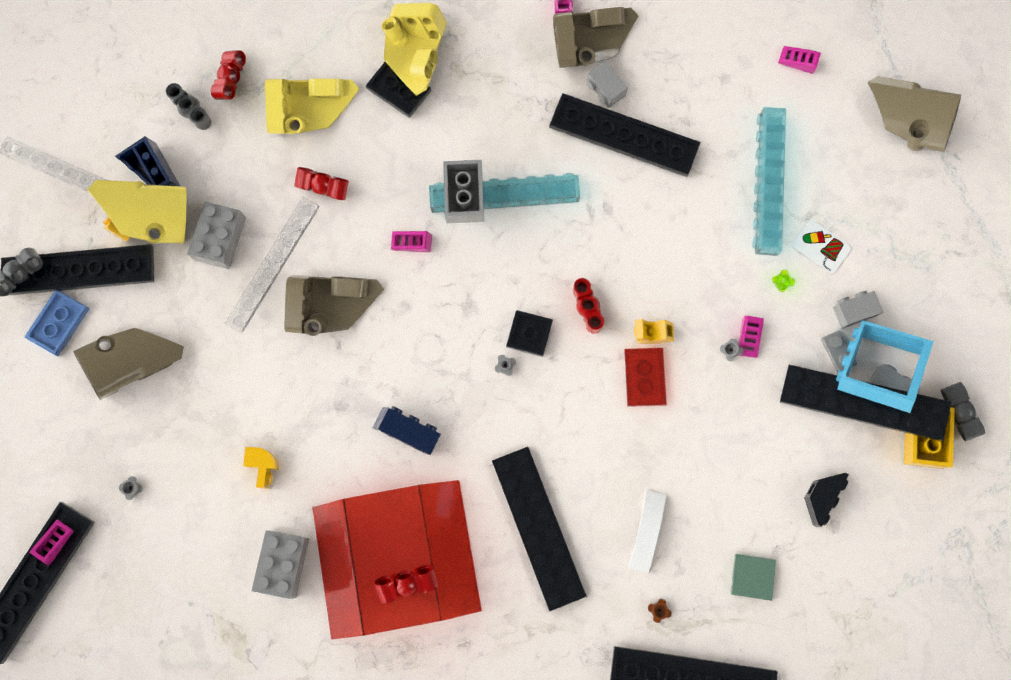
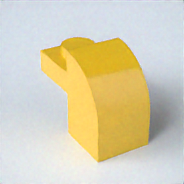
[634,319,674,344]
[243,447,279,489]

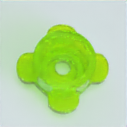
[772,270,795,292]

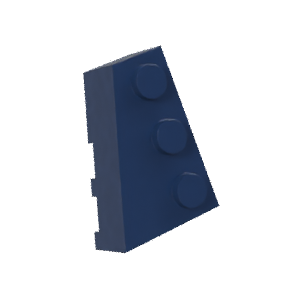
[115,136,180,186]
[372,406,441,455]

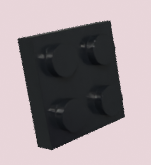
[506,310,553,357]

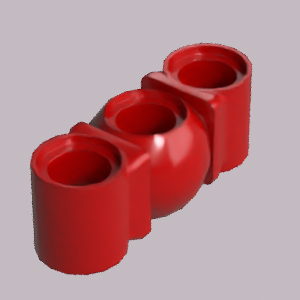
[210,50,246,100]
[294,167,349,200]
[573,278,604,334]
[374,564,438,604]

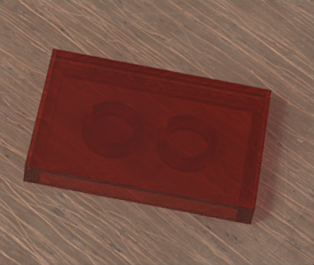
[624,348,667,407]

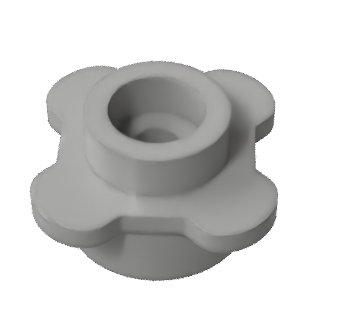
[720,339,743,361]
[495,355,516,376]
[119,476,143,500]

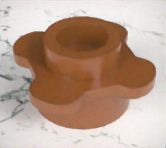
[648,599,672,623]

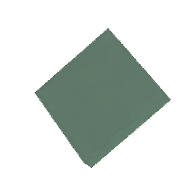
[731,554,776,601]

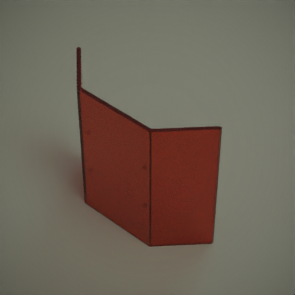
[312,480,482,640]

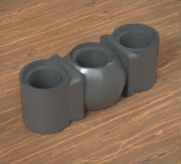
[166,83,211,130]
[0,247,43,297]
[941,382,985,442]

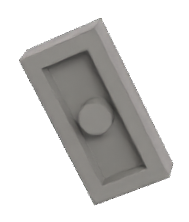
[821,330,857,372]

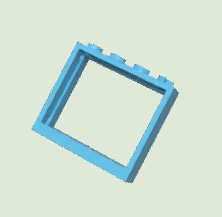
[836,320,934,413]

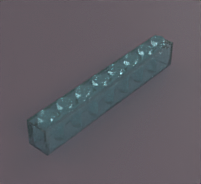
[752,107,786,256]
[429,173,580,213]

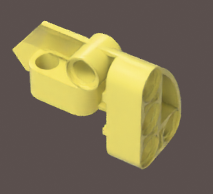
[381,3,447,96]
[265,79,359,134]
[87,180,187,244]

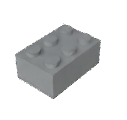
[443,160,484,223]
[187,202,246,269]
[251,530,309,599]

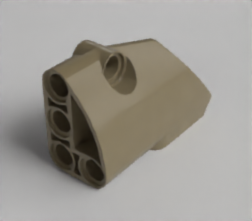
[553,7,639,68]
[868,76,961,152]
[284,275,384,336]
[73,328,184,400]

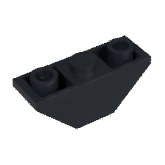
[804,473,849,527]

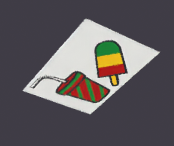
[791,219,853,275]

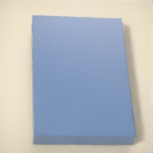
[24,290,90,356]

